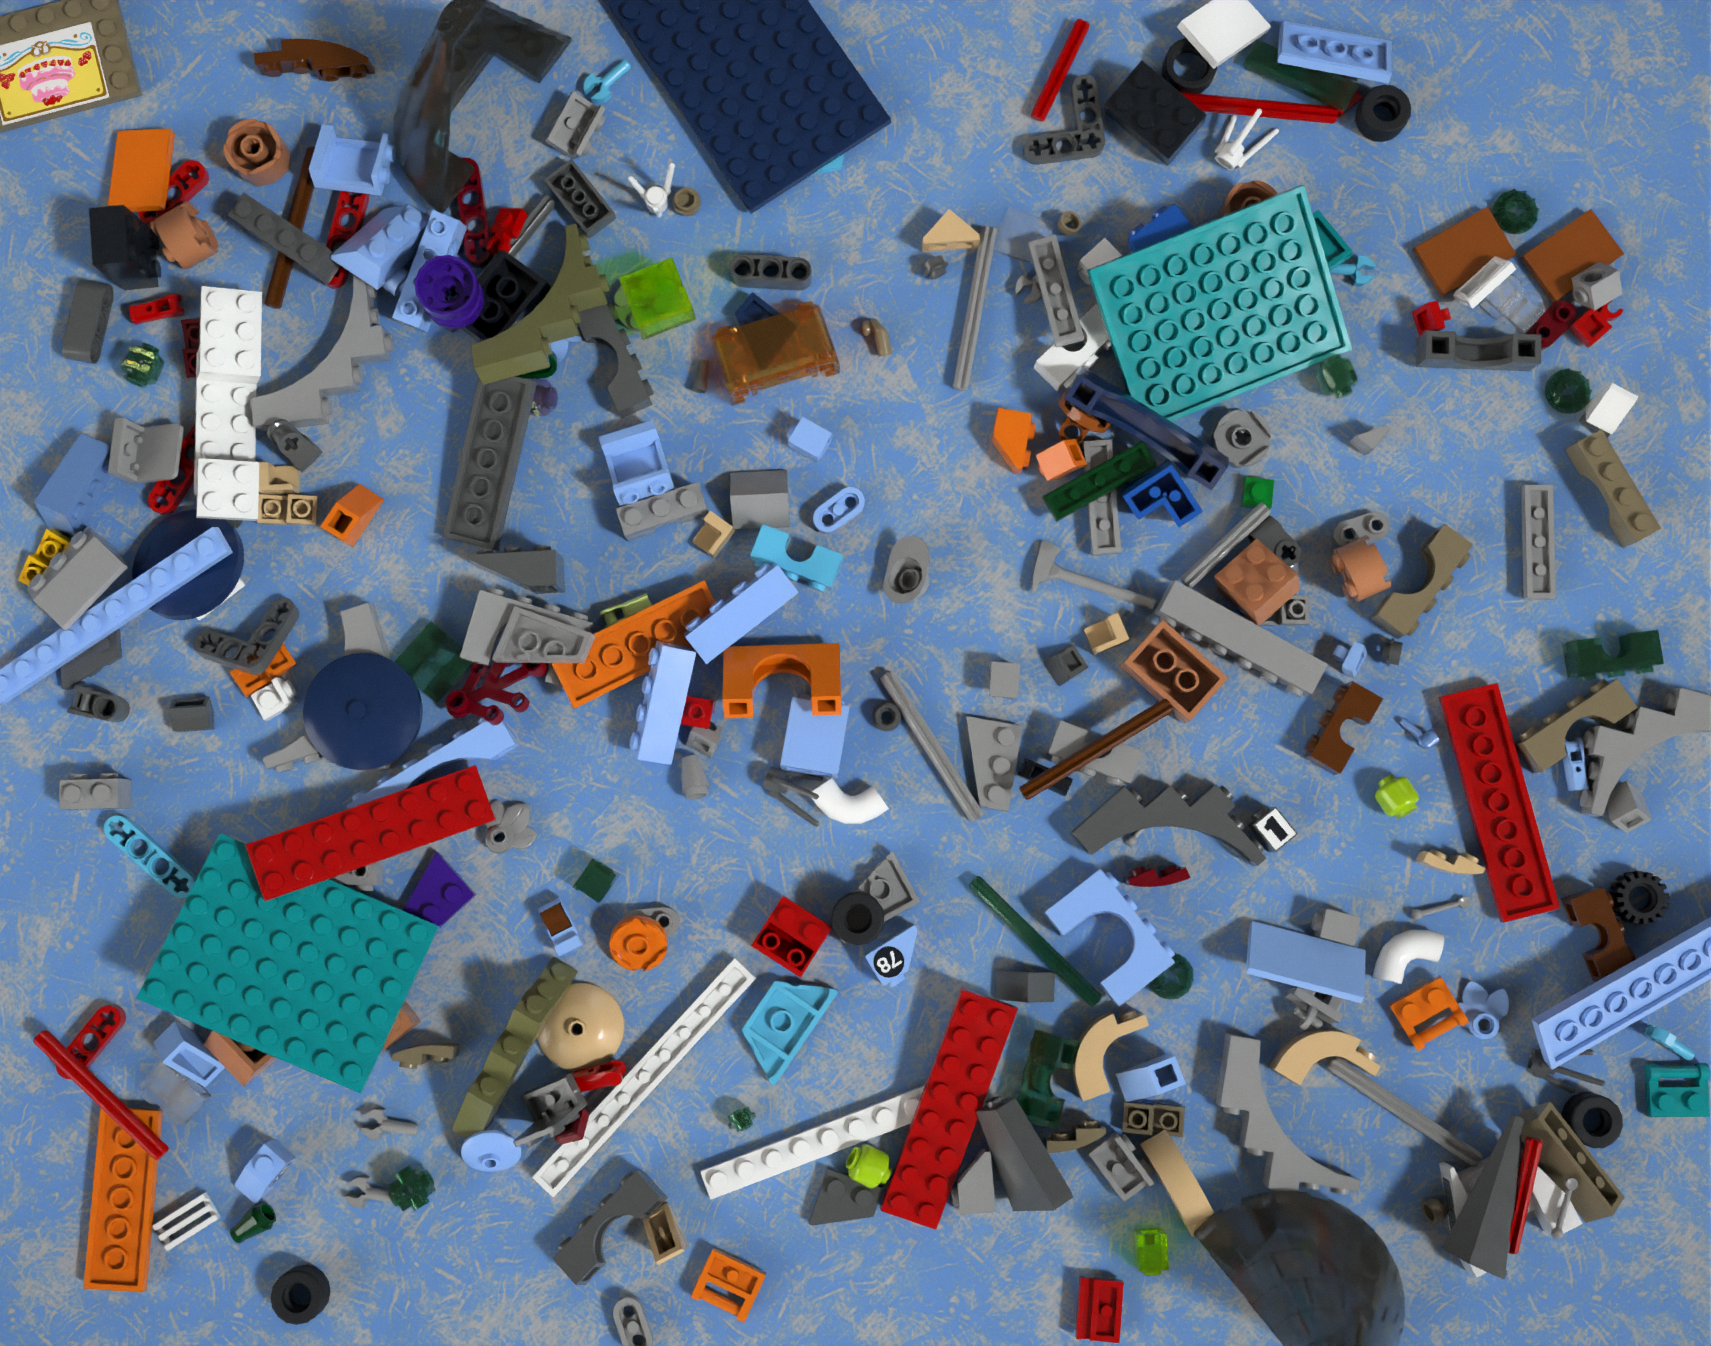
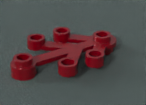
[446,662,548,725]

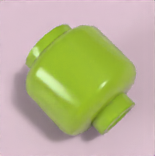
[1375,774,1419,819]
[846,1144,892,1189]

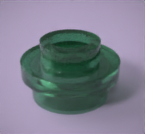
[728,1107,756,1132]

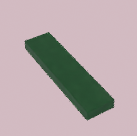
[1042,441,1157,522]

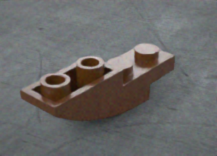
[254,39,375,82]

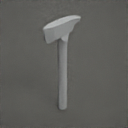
[1031,540,1156,609]

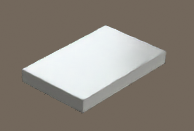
[1177,0,1271,69]

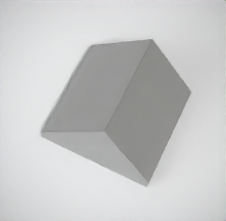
[730,470,790,530]

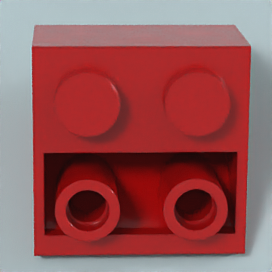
[751,895,833,978]

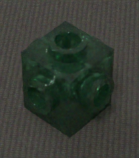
[388,1164,436,1211]

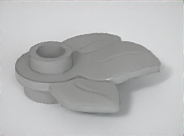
[485,800,538,854]

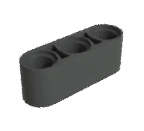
[729,254,812,291]
[62,279,114,364]

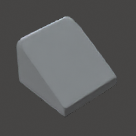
[1349,426,1390,455]

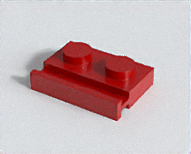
[1075,1276,1124,1343]

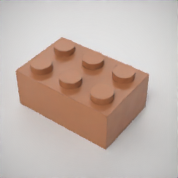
[1120,620,1228,724]

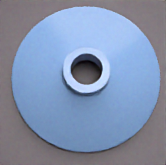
[461,1130,521,1172]

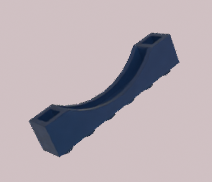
[1064,367,1229,491]

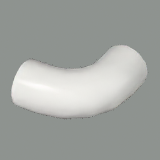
[811,777,889,824]
[1373,929,1444,984]

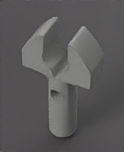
[1015,275,1042,304]
[360,1108,418,1140]
[344,1176,403,1208]

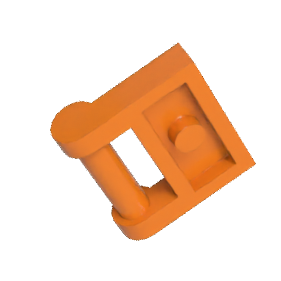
[1388,975,1469,1052]
[690,1247,766,1323]

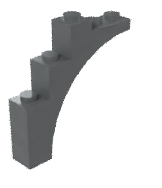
[1070,784,1266,866]

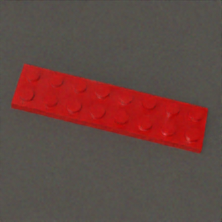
[1438,683,1560,923]
[245,765,495,902]
[880,987,1018,1230]

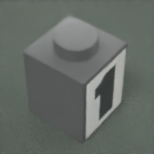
[1248,806,1298,852]

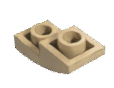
[257,494,318,526]
[1414,849,1486,874]

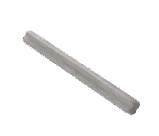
[953,226,997,391]
[880,671,983,822]
[1327,1056,1482,1167]

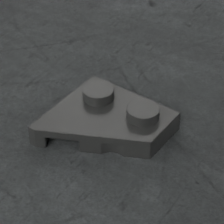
[61,629,122,690]
[809,1167,883,1225]

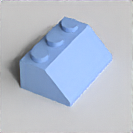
[330,204,429,290]

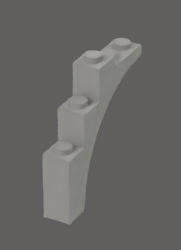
[251,274,394,432]
[262,603,391,773]
[1580,688,1711,817]
[1215,1033,1360,1197]

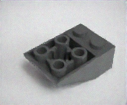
[467,546,565,594]

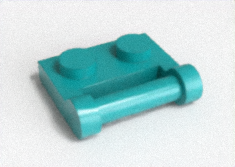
[1644,1063,1710,1118]

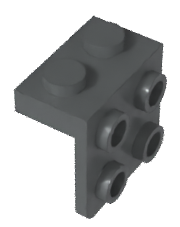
[513,1073,587,1147]

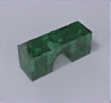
[1562,630,1664,682]
[1016,1029,1080,1128]

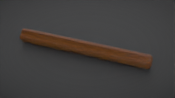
[264,146,315,309]
[1019,699,1173,800]

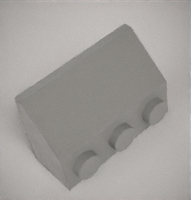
[27,526,128,631]

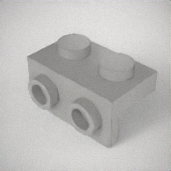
[544,91,606,159]
[1087,1131,1154,1202]

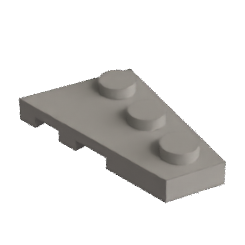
[965,716,1023,812]

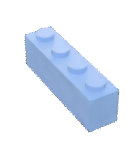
[683,563,799,664]
[630,641,696,765]

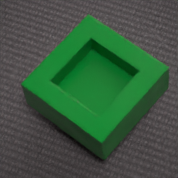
[1241,477,1274,509]

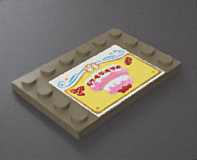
[0,0,143,133]

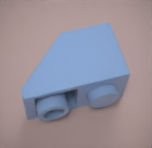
[1115,1053,1186,1102]

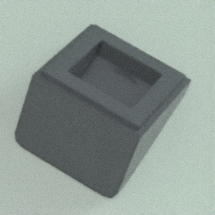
[1044,644,1089,686]

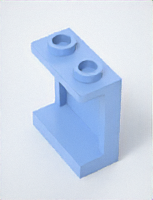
[309,125,396,196]
[598,420,675,506]
[780,694,850,779]

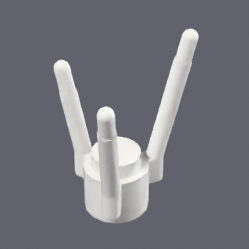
[1215,109,1279,170]
[628,163,675,217]

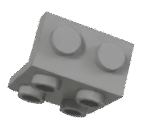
[108,418,184,484]

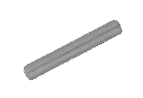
[1180,502,1271,588]

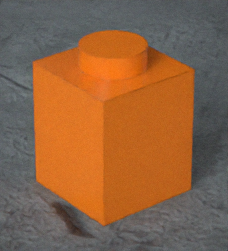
[1036,439,1087,481]

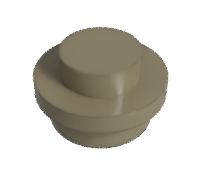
[672,188,701,216]

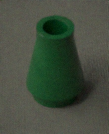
[230,1202,276,1244]

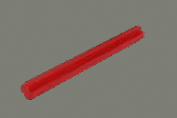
[1180,92,1338,124]
[33,1030,169,1160]

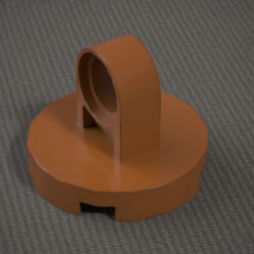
[1058,389,1112,444]

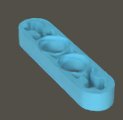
[103,815,197,898]

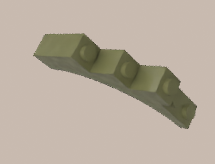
[471,223,610,385]
[452,957,578,1138]

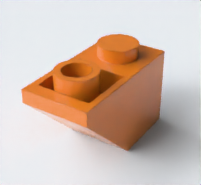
[992,408,1036,475]
[320,484,384,547]

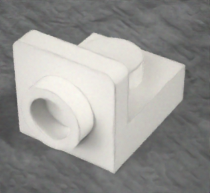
[250,677,297,721]

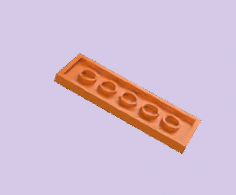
[551,580,715,709]
[83,1108,163,1292]

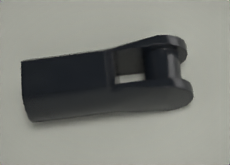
[1017,758,1073,797]

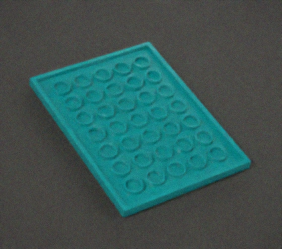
[1087,185,1352,422]
[136,833,440,1094]

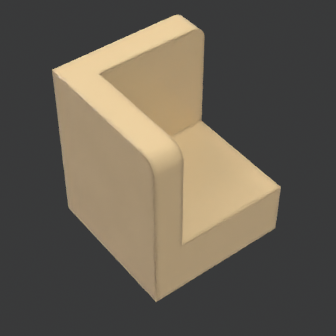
[259,462,300,495]
[693,510,735,559]
[1084,613,1129,655]

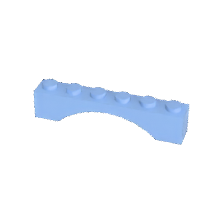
[346,715,520,809]

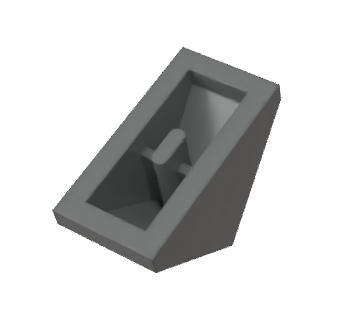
[995,970,1055,1003]

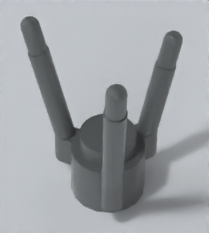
[763,767,823,827]
[1527,1048,1605,1094]

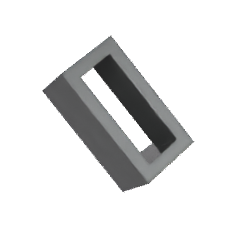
[169,697,215,732]

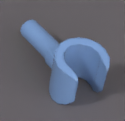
[1400,718,1440,749]

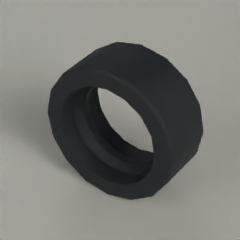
[1162,38,1218,94]

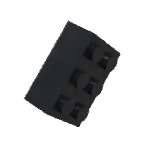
[1104,60,1207,166]
[89,205,161,290]
[460,250,551,342]

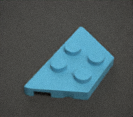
[742,980,839,1086]

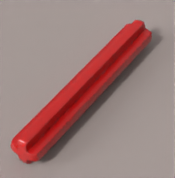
[1031,19,1089,122]
[1508,1136,1543,1254]

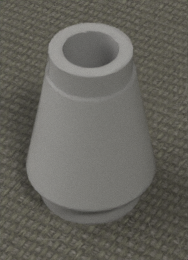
[681,755,710,800]

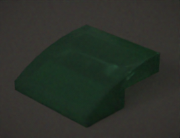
[394,621,473,703]

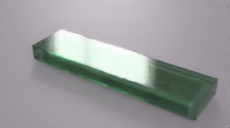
[1243,39,1359,112]

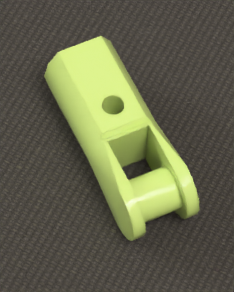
[599,593,652,628]

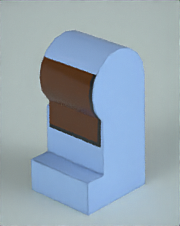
[538,897,587,957]

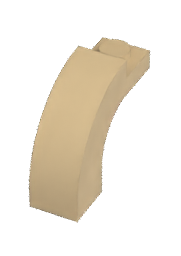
[1072,1010,1149,1102]
[1269,1029,1381,1086]
[1140,1130,1217,1237]

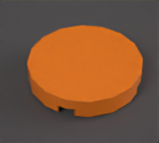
[609,915,668,971]

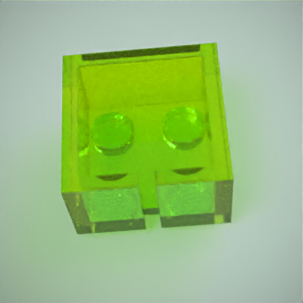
[619,257,696,340]

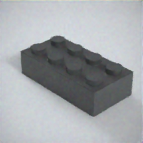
[543,158,616,239]

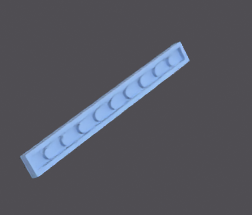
[0,527,233,704]

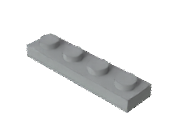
[1028,235,1084,347]
[1082,439,1122,556]
[1521,485,1556,600]

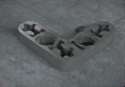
[1023,75,1105,165]
[193,598,299,675]

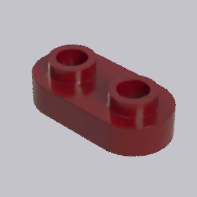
[1525,301,1576,350]

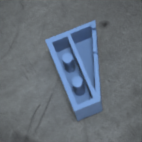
[34,433,111,538]

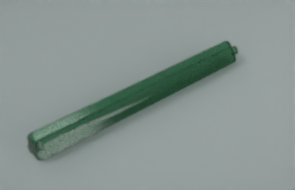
[969,876,1102,1007]

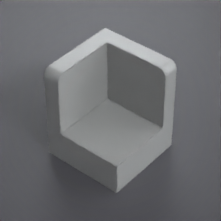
[989,661,1021,700]
[1606,780,1652,833]

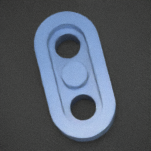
[813,487,865,534]

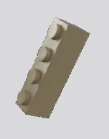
[1519,1101,1625,1223]

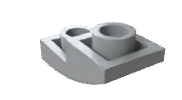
[1246,595,1310,626]

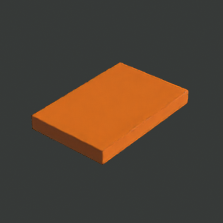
[108,128,175,212]

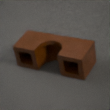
[1304,681,1383,775]
[1561,887,1636,982]

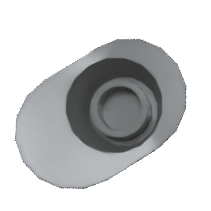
[883,536,930,604]

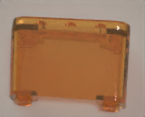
[711,301,840,406]

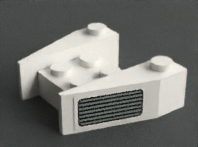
[1439,1133,1582,1278]

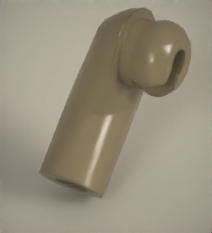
[861,318,892,357]

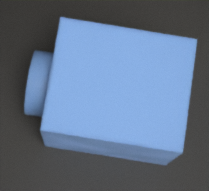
[786,416,832,463]

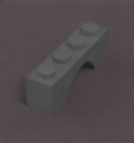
[227,192,341,285]
[578,303,654,418]
[1416,330,1541,371]
[553,1171,668,1285]

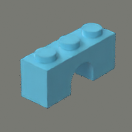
[750,524,843,592]

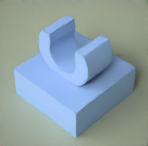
[1333,641,1367,678]

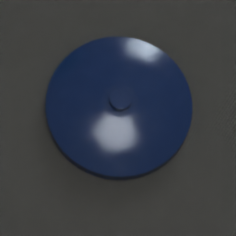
[132,509,244,620]
[303,653,423,770]

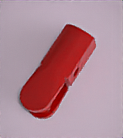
[128,294,185,325]
[573,1060,627,1093]

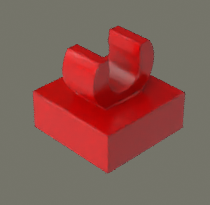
[1412,301,1451,337]

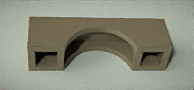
[1565,429,1661,548]
[1370,524,1473,639]
[1514,678,1638,773]

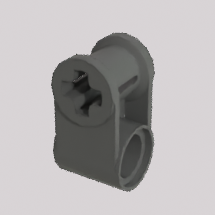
[267,419,323,472]
[1247,515,1302,569]
[67,684,130,722]

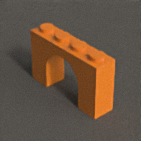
[722,643,842,719]

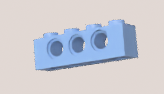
[392,210,467,333]

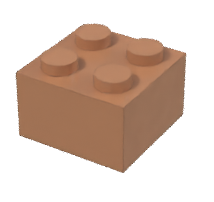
[1214,539,1300,626]

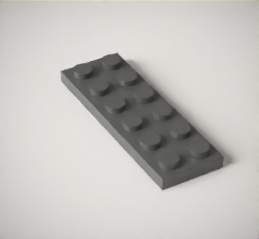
[442,376,537,551]

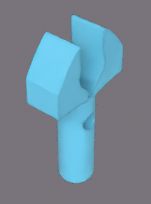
[584,60,631,104]
[1330,255,1376,287]
[1644,1023,1695,1061]

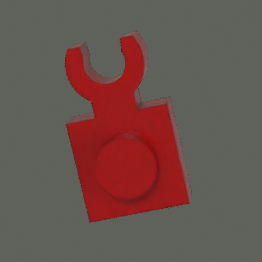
[486,208,528,255]
[1569,301,1623,348]

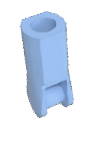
[1562,737,1589,791]

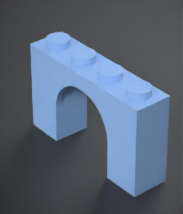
[1045,869,1175,1007]

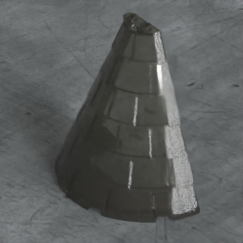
[394,0,572,214]
[1193,1191,1405,1346]

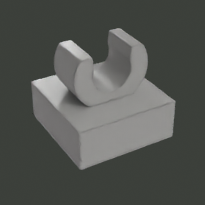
[686,726,722,758]

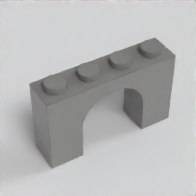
[460,587,593,688]

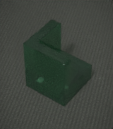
[573,858,620,903]

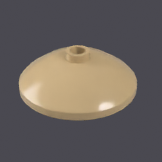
[537,983,625,1071]

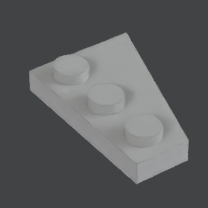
[492,606,596,663]
[830,851,920,944]

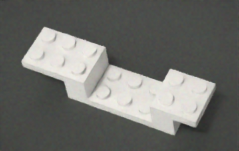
[194,286,262,521]

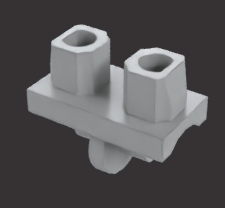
[1285,986,1344,1030]

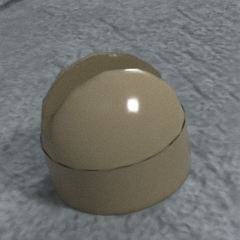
[1057,211,1082,237]
[1422,1198,1448,1224]

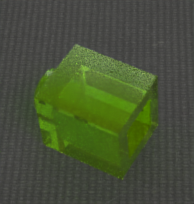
[1133,1228,1169,1276]

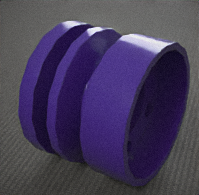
[415,255,484,329]

